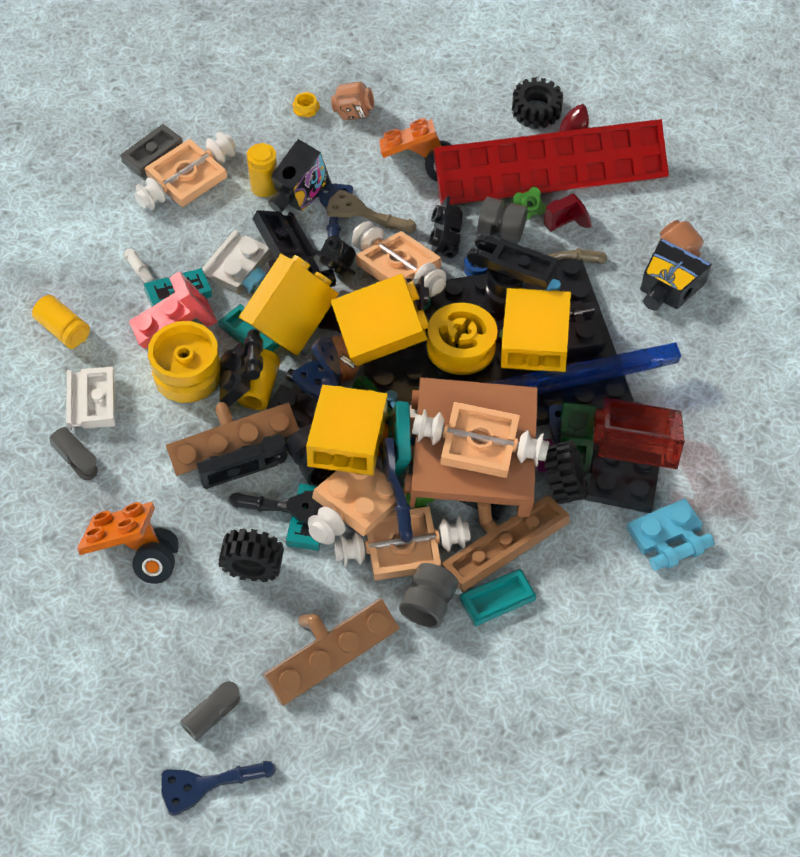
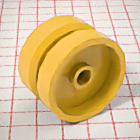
[148,321,221,403]

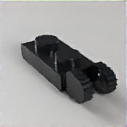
[466,234,559,290]
[197,434,288,489]

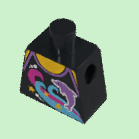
[268,139,332,212]

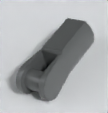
[49,427,98,480]
[180,681,240,741]

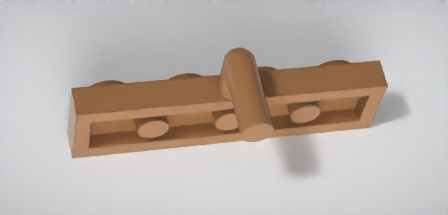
[165,402,299,476]
[441,495,570,593]
[262,599,400,706]

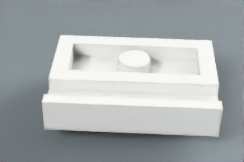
[202,230,271,293]
[66,366,115,430]

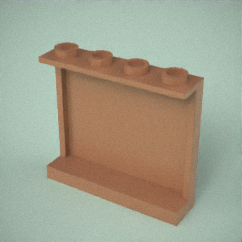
[404,377,537,517]

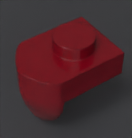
[559,104,590,132]
[544,194,592,232]

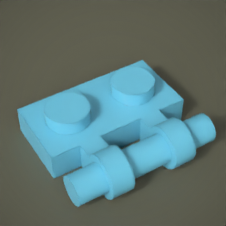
[626,498,715,571]

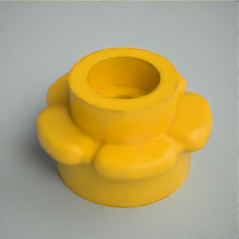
[292,92,320,118]

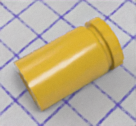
[247,143,277,197]
[32,294,90,349]
[238,349,281,411]

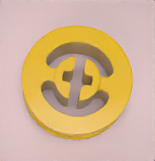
[427,303,497,375]

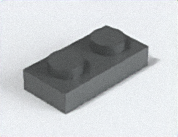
[121,124,183,177]

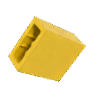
[239,254,339,356]
[331,273,430,366]
[501,288,571,372]
[306,385,388,476]

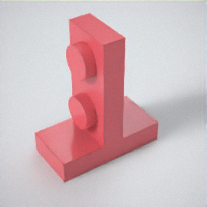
[129,271,218,348]

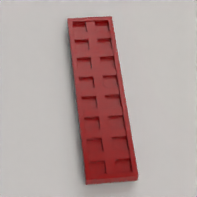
[433,119,669,206]

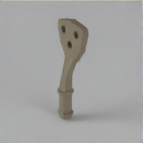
[326,190,417,233]
[546,248,607,264]

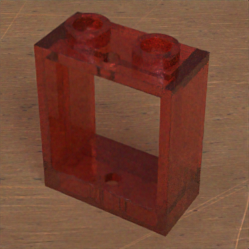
[593,398,685,470]

